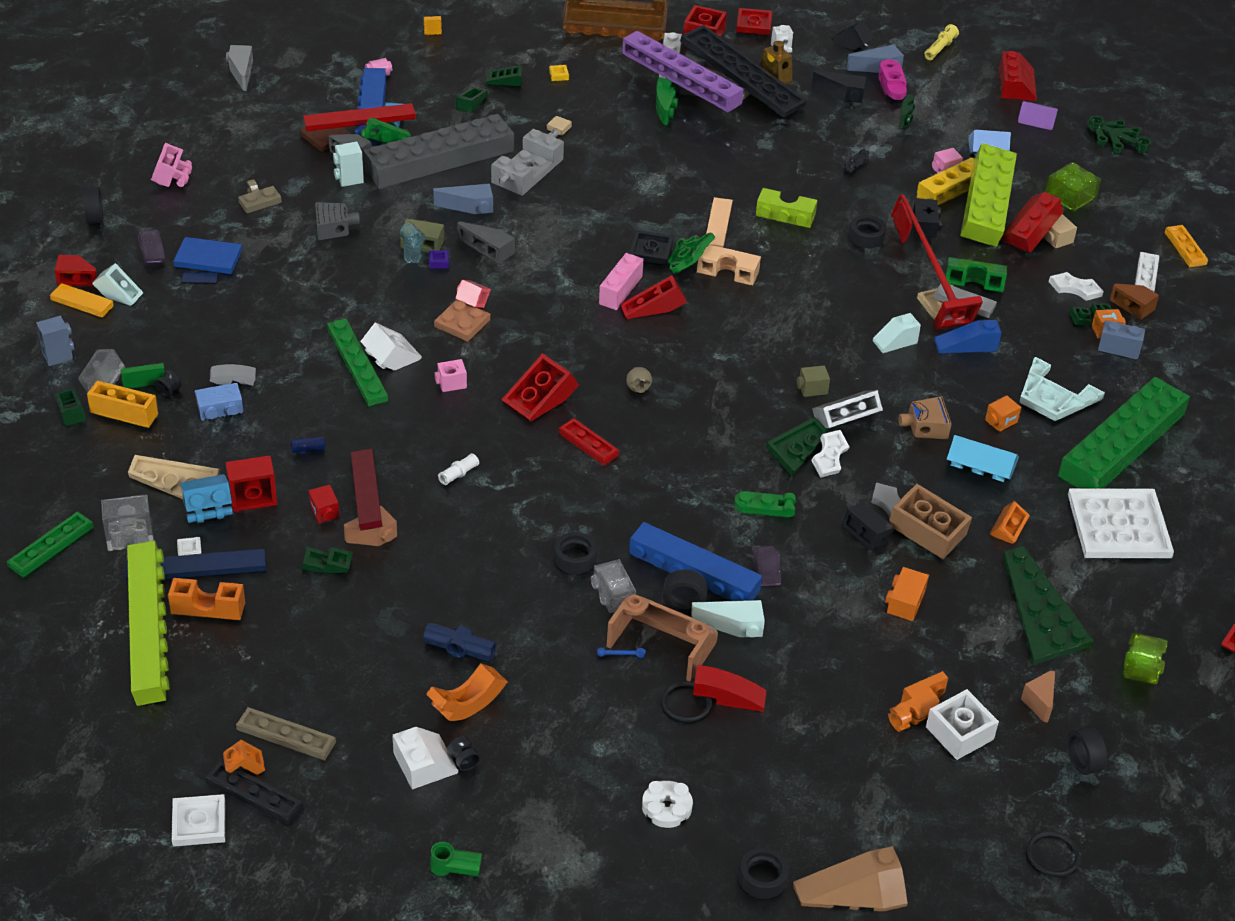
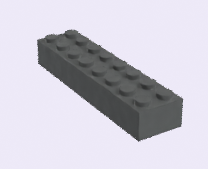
[363,114,514,189]

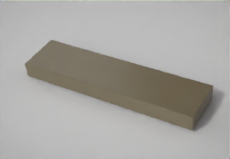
[236,707,336,760]

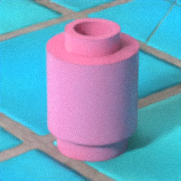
[365,58,392,76]

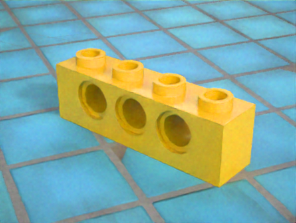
[917,157,974,205]

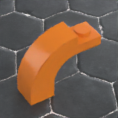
[426,663,508,721]

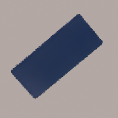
[181,273,218,283]

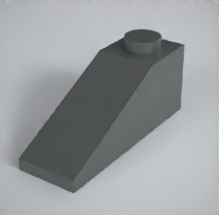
[457,221,515,264]

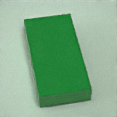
[121,363,165,388]

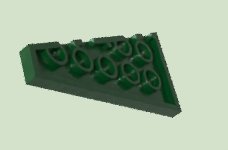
[1003,546,1094,665]

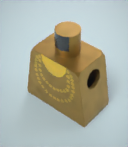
[759,41,792,84]

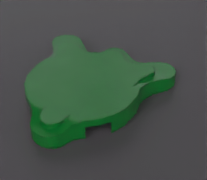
[668,232,715,273]

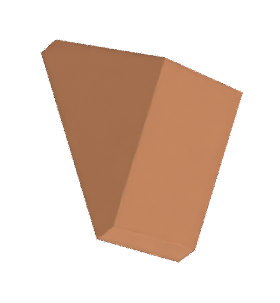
[1021,671,1055,723]

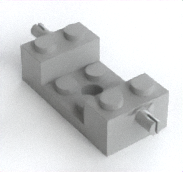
[491,129,564,196]

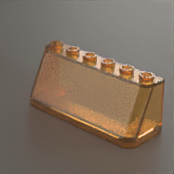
[563,0,669,41]

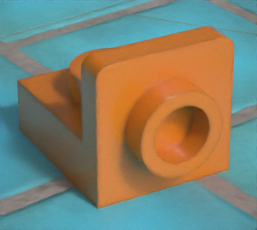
[223,740,265,775]

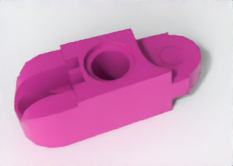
[878,59,907,100]

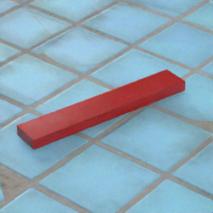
[303,103,416,131]

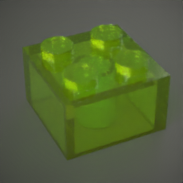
[1045,162,1101,211]

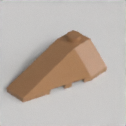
[793,846,908,912]

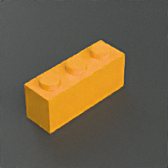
[87,380,158,428]

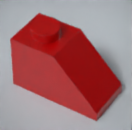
[55,255,97,286]

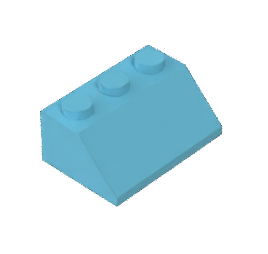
[947,435,1019,482]

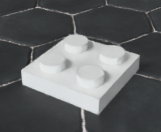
[172,794,225,846]

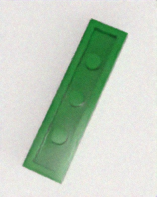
[7,511,94,578]

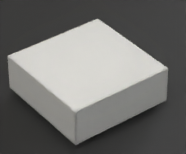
[177,537,202,556]

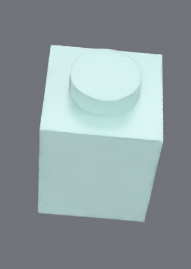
[92,263,143,306]
[873,313,921,353]

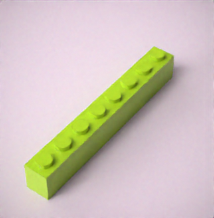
[127,540,169,706]

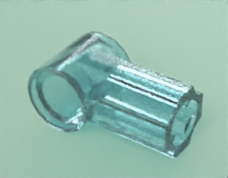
[399,222,425,263]

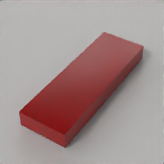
[559,418,619,465]

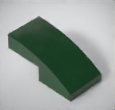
[301,547,353,573]

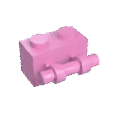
[151,143,192,187]

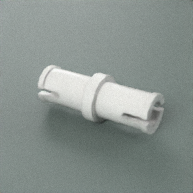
[438,453,479,485]

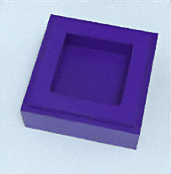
[429,250,449,268]

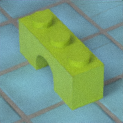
[756,188,817,228]

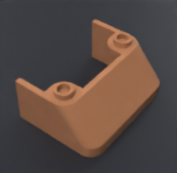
[607,595,718,682]

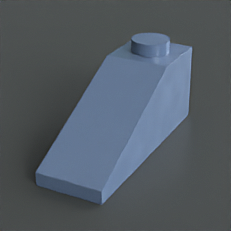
[846,45,904,73]
[433,184,493,214]

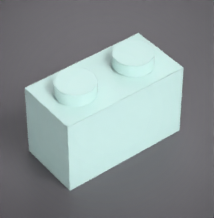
[333,142,364,187]

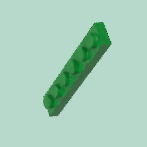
[327,319,388,406]

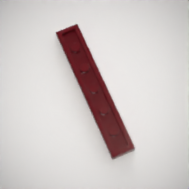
[351,448,383,531]

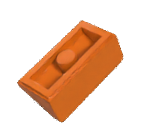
[990,501,1030,544]

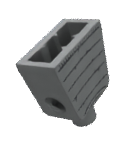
[315,202,360,240]

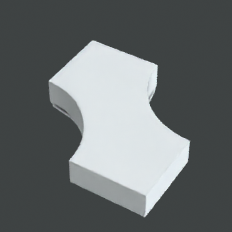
[1049,272,1104,301]
[811,430,849,478]

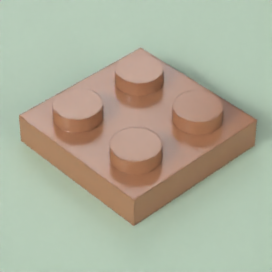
[434,299,490,342]

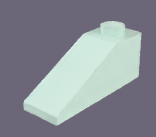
[691,600,765,637]

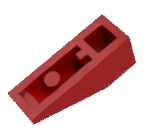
[620,275,687,319]

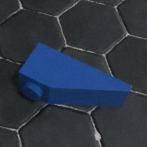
[934,320,1001,353]

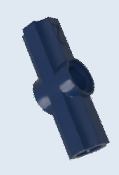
[423,623,497,661]

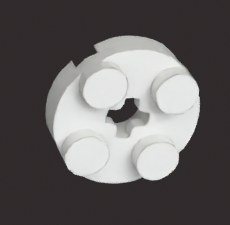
[642,781,693,828]

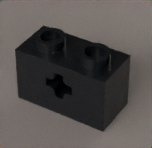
[913,198,942,238]

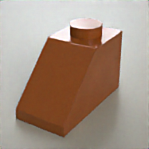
[1110,284,1159,320]

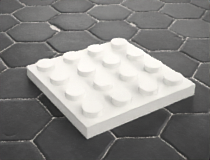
[1068,489,1174,558]

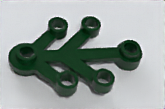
[1087,116,1151,154]

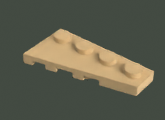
[128,455,220,509]

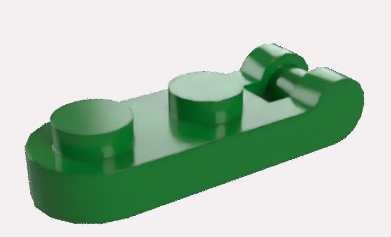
[361,118,411,144]
[734,491,796,517]

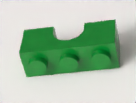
[945,257,1007,292]

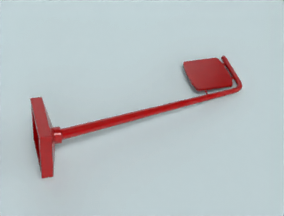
[890,194,983,329]

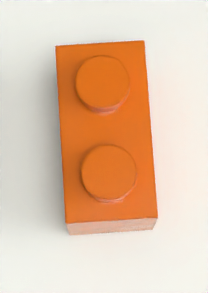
[885,567,929,621]

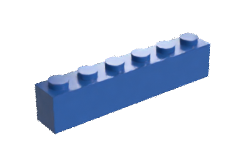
[355,68,386,146]
[629,522,762,601]

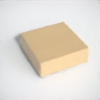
[547,116,572,135]

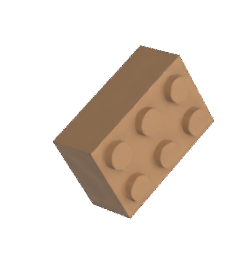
[889,484,972,559]

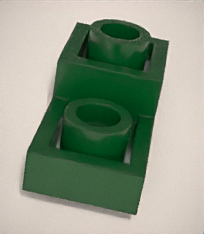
[899,94,915,130]
[1069,303,1112,326]

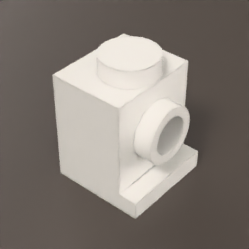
[771,25,793,53]

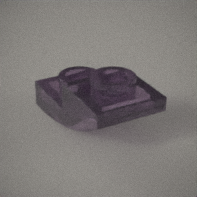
[138,230,165,263]

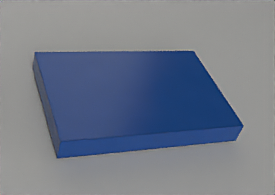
[173,237,243,274]

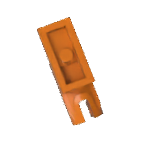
[888,671,948,732]

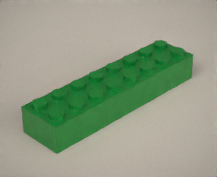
[1058,377,1190,489]

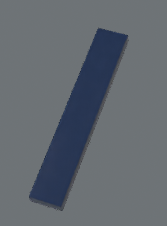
[126,549,266,582]

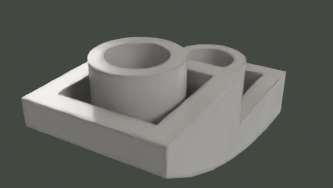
[210,364,256,386]

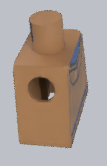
[899,397,951,439]

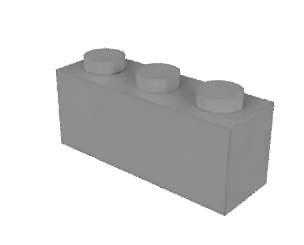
[812,390,883,428]

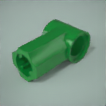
[430,842,482,877]

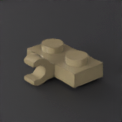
[238,179,282,213]

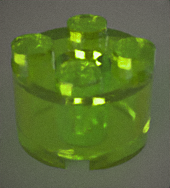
[1123,632,1167,684]

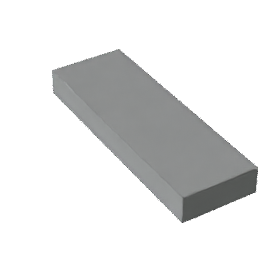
[934,284,997,318]

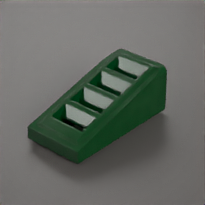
[486,66,523,86]
[456,87,488,114]
[54,388,86,426]

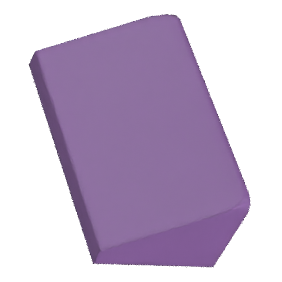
[1018,101,1058,130]

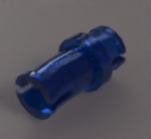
[290,436,325,454]

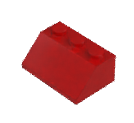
[999,51,1037,101]
[1000,192,1063,253]

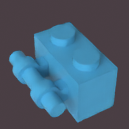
[180,474,233,523]

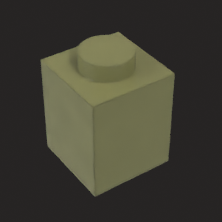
[797,365,830,397]

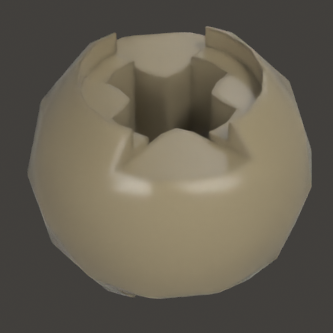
[626,367,652,393]

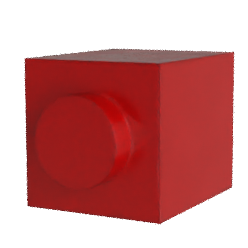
[308,485,340,524]

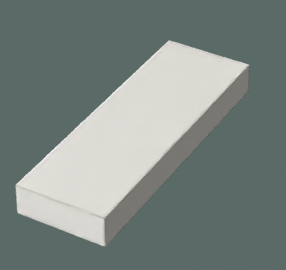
[1135,252,1159,292]

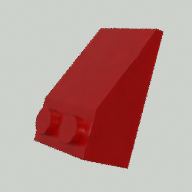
[502,353,579,421]

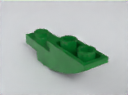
[656,77,678,125]

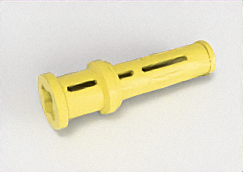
[924,24,959,60]

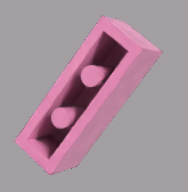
[599,253,644,310]

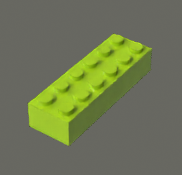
[960,143,1017,247]

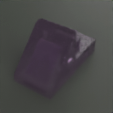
[751,546,781,586]

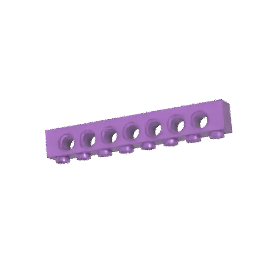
[622,31,743,112]

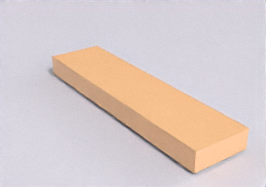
[706,197,732,247]

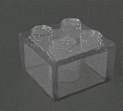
[101,495,154,551]

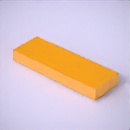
[1164,225,1208,267]
[50,283,114,318]

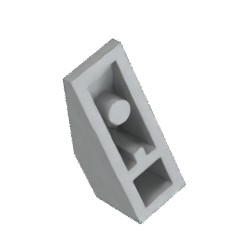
[226,45,253,91]

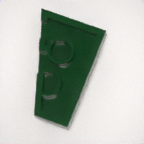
[766,417,828,476]

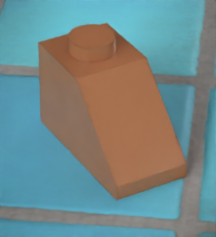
[344,506,397,546]

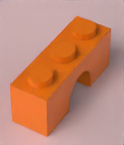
[168,578,245,620]

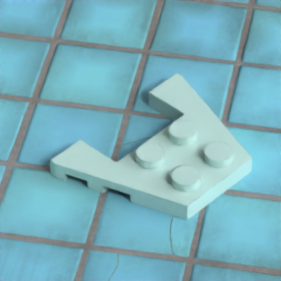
[1020,357,1105,421]

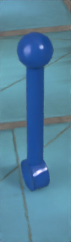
[597,648,646,658]

